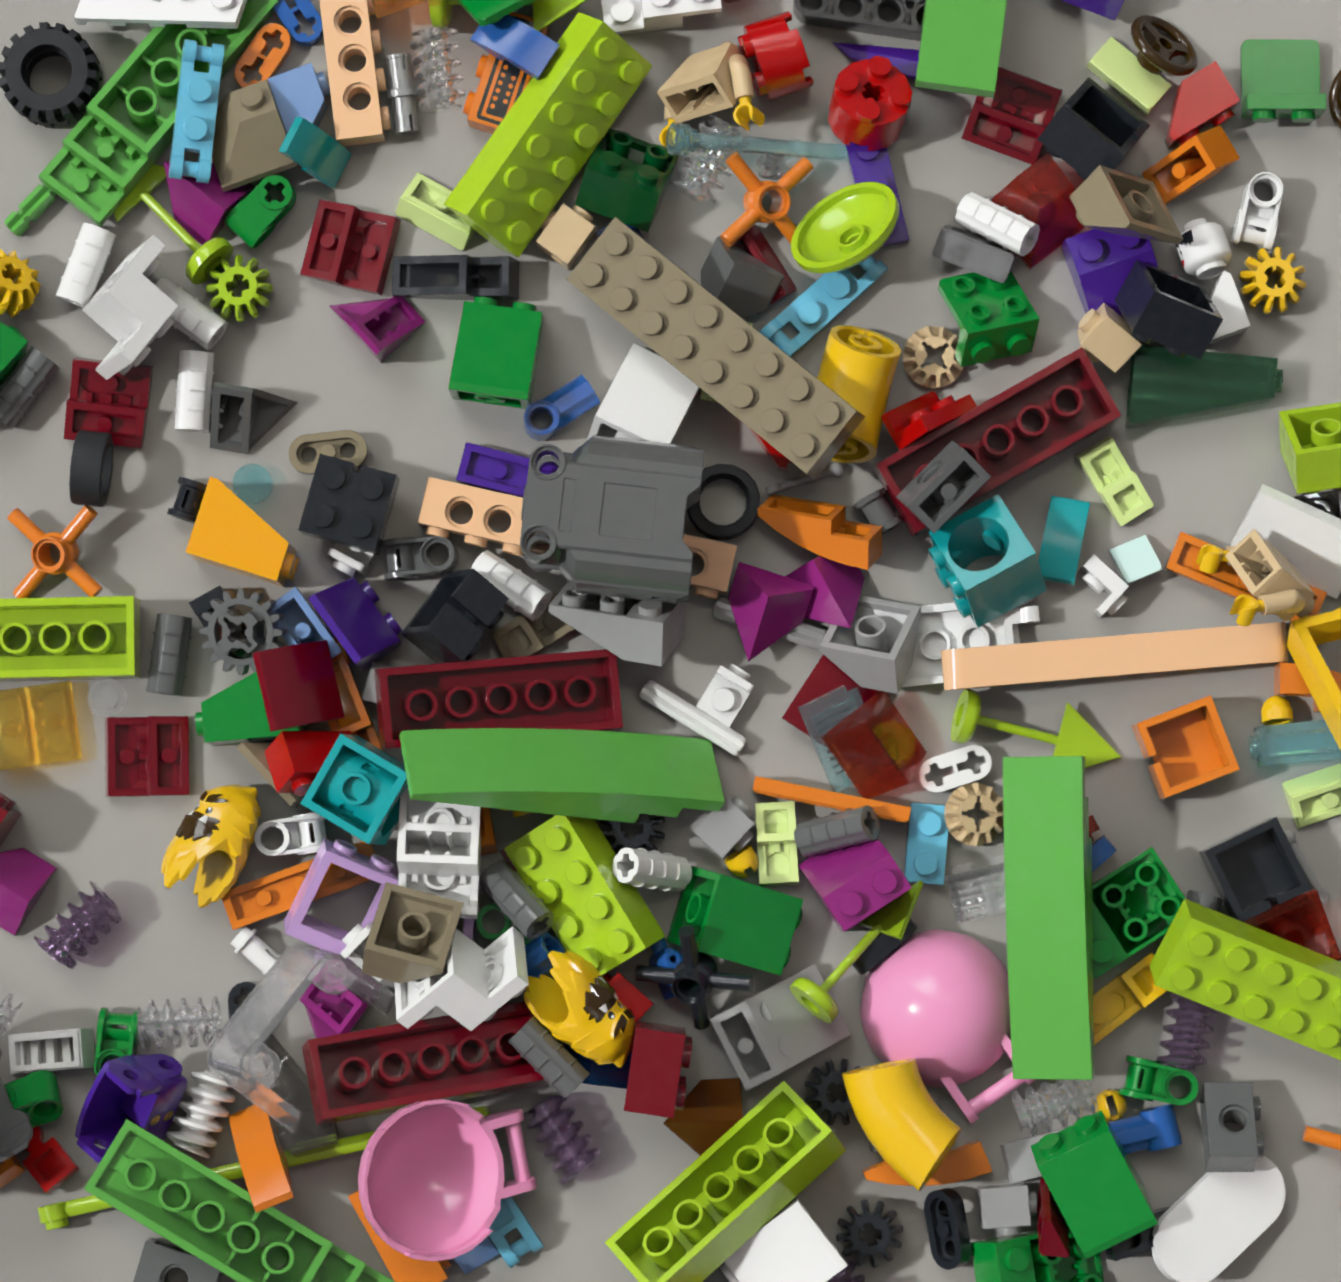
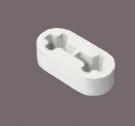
[918,745,992,793]

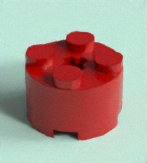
[737,11,814,101]
[828,56,913,151]

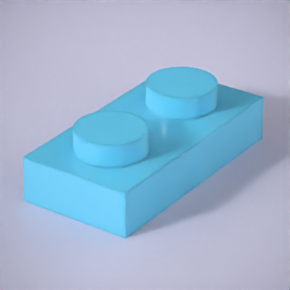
[904,803,948,885]

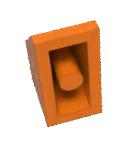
[1142,125,1240,205]

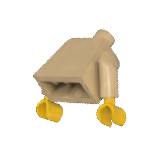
[657,41,765,152]
[1196,529,1315,626]

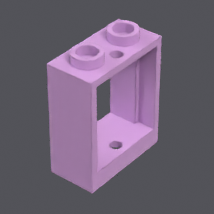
[284,838,398,962]

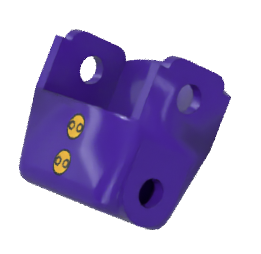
[75,1054,188,1163]

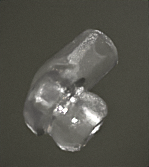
[755,137,812,181]

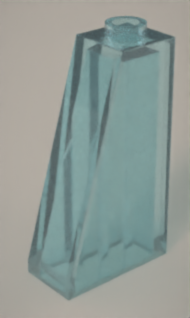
[1249,720,1341,767]

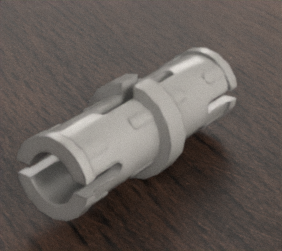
[385,53,420,135]

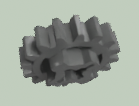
[199,588,287,675]

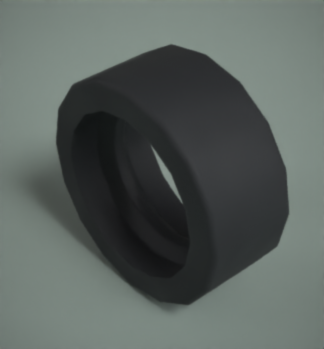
[69,430,113,507]
[687,464,760,540]

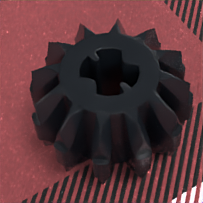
[599,814,665,852]
[804,1058,861,1125]
[836,1199,903,1268]

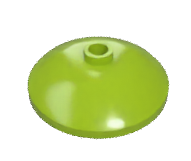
[791,182,899,274]

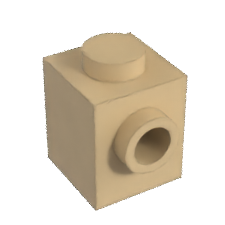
[536,204,596,270]
[1077,303,1142,373]

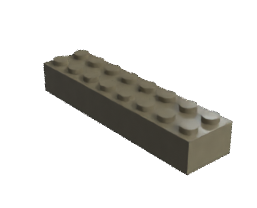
[566,217,865,479]

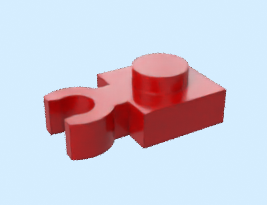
[22,1125,80,1194]

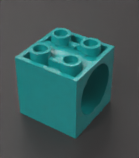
[928,494,1047,628]
[300,733,408,845]

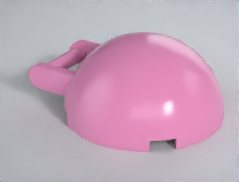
[860,929,1037,1124]
[358,1099,537,1262]

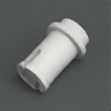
[230,926,282,975]

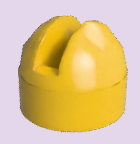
[1261,695,1294,726]
[724,844,759,878]
[1094,1089,1127,1121]

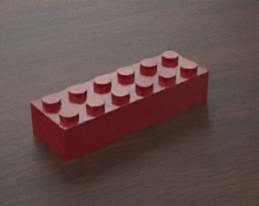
[874,347,1122,537]
[374,649,623,749]
[302,1002,549,1126]
[624,1021,693,1118]

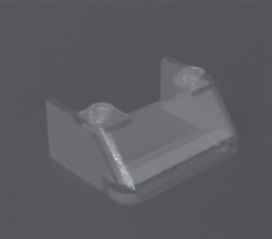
[206,943,395,1133]

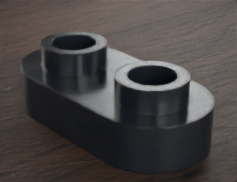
[924,1188,972,1270]

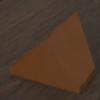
[663,1078,743,1156]

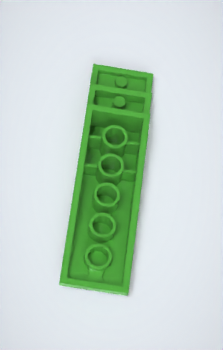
[38,0,280,227]
[915,0,1007,98]
[399,728,725,823]
[1003,756,1094,1080]
[84,1119,394,1282]

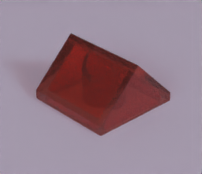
[821,691,927,799]
[1244,889,1341,961]

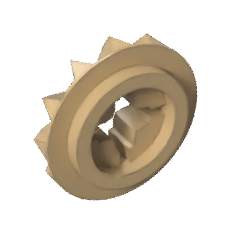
[902,326,964,389]
[944,782,1004,846]

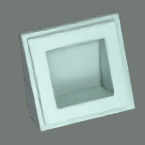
[1109,535,1163,585]

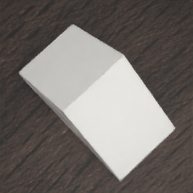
[1210,271,1251,344]

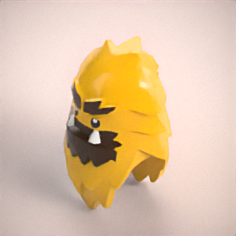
[161,784,261,908]
[524,950,635,1068]

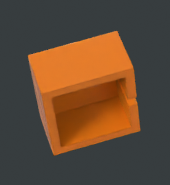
[1131,695,1240,799]

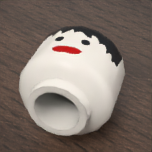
[1175,218,1232,280]

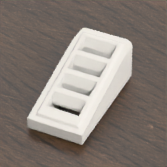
[8,1028,95,1074]

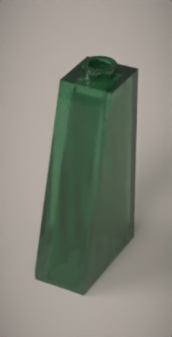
[1125,345,1283,428]

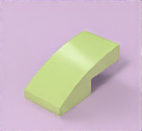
[1075,436,1154,526]
[755,801,799,887]

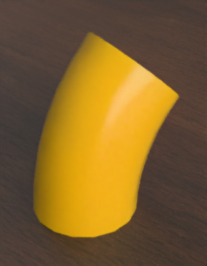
[817,325,902,463]
[842,1058,962,1191]

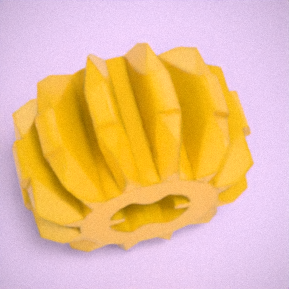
[1238,247,1306,314]
[0,249,41,318]

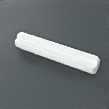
[639,680,746,756]

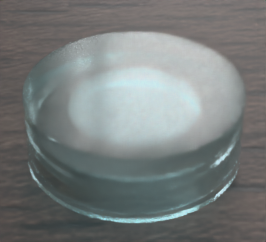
[232,464,273,504]

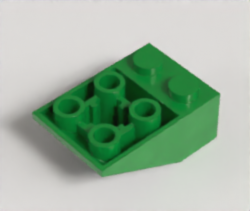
[1092,847,1185,979]
[971,1227,1104,1282]

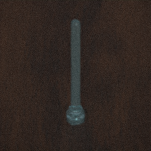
[666,123,847,160]

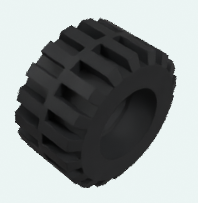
[0,22,103,128]

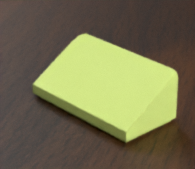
[1086,36,1172,116]
[396,172,475,250]
[1282,763,1341,829]

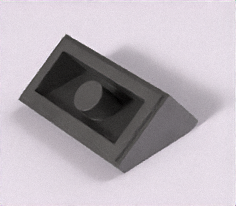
[932,224,1018,283]

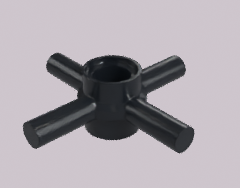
[635,926,754,1030]

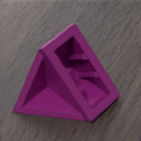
[164,162,255,245]
[329,296,425,363]
[785,556,865,629]
[728,562,814,662]
[0,848,57,936]
[299,968,372,1038]

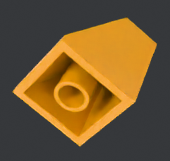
[186,477,300,588]

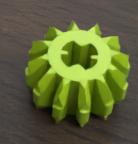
[206,255,274,323]

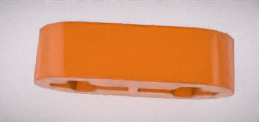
[234,23,292,88]

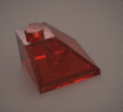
[992,153,1085,270]

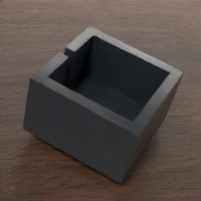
[1037,77,1150,180]
[1114,260,1223,360]
[298,454,400,555]
[401,568,509,663]
[1199,817,1311,922]

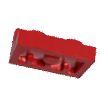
[881,391,977,450]

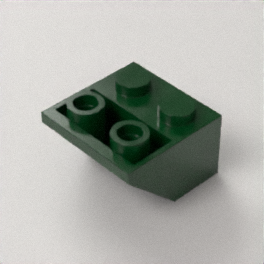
[575,128,679,232]

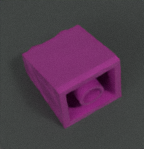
[798,838,912,932]

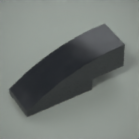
[392,255,520,300]

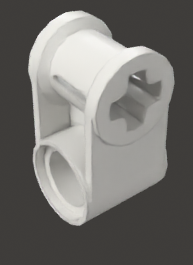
[1231,172,1283,251]
[254,813,327,857]

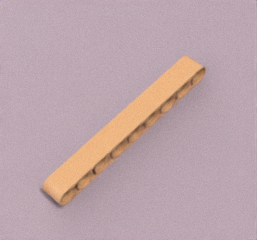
[941,622,1289,691]

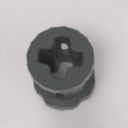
[854,487,904,535]

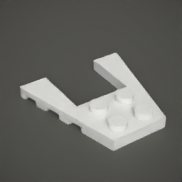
[74,0,247,29]

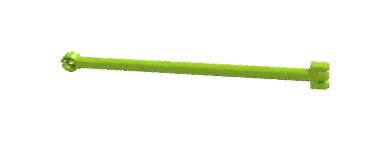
[37,1106,490,1230]

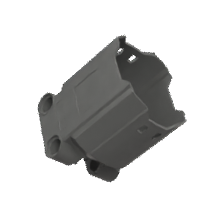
[520,435,705,604]

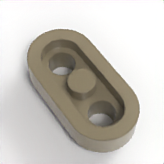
[288,430,368,475]

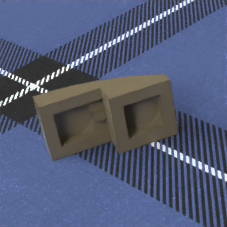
[490,592,575,658]

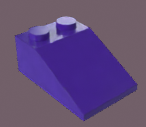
[1061,229,1158,317]
[308,577,403,671]

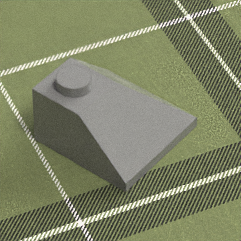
[820,595,921,694]

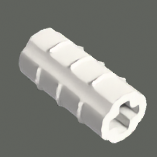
[955,192,1040,256]
[55,223,116,308]
[155,276,228,350]
[174,350,215,432]
[471,550,552,621]
[612,847,692,892]

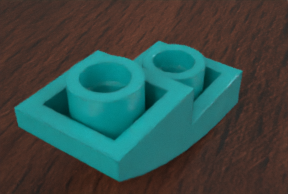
[278,117,352,188]
[1038,495,1090,585]

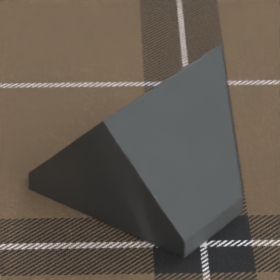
[701,236,785,318]
[210,382,298,454]

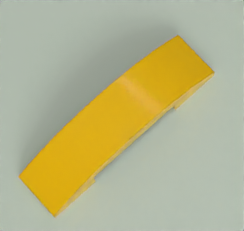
[1050,952,1167,1080]

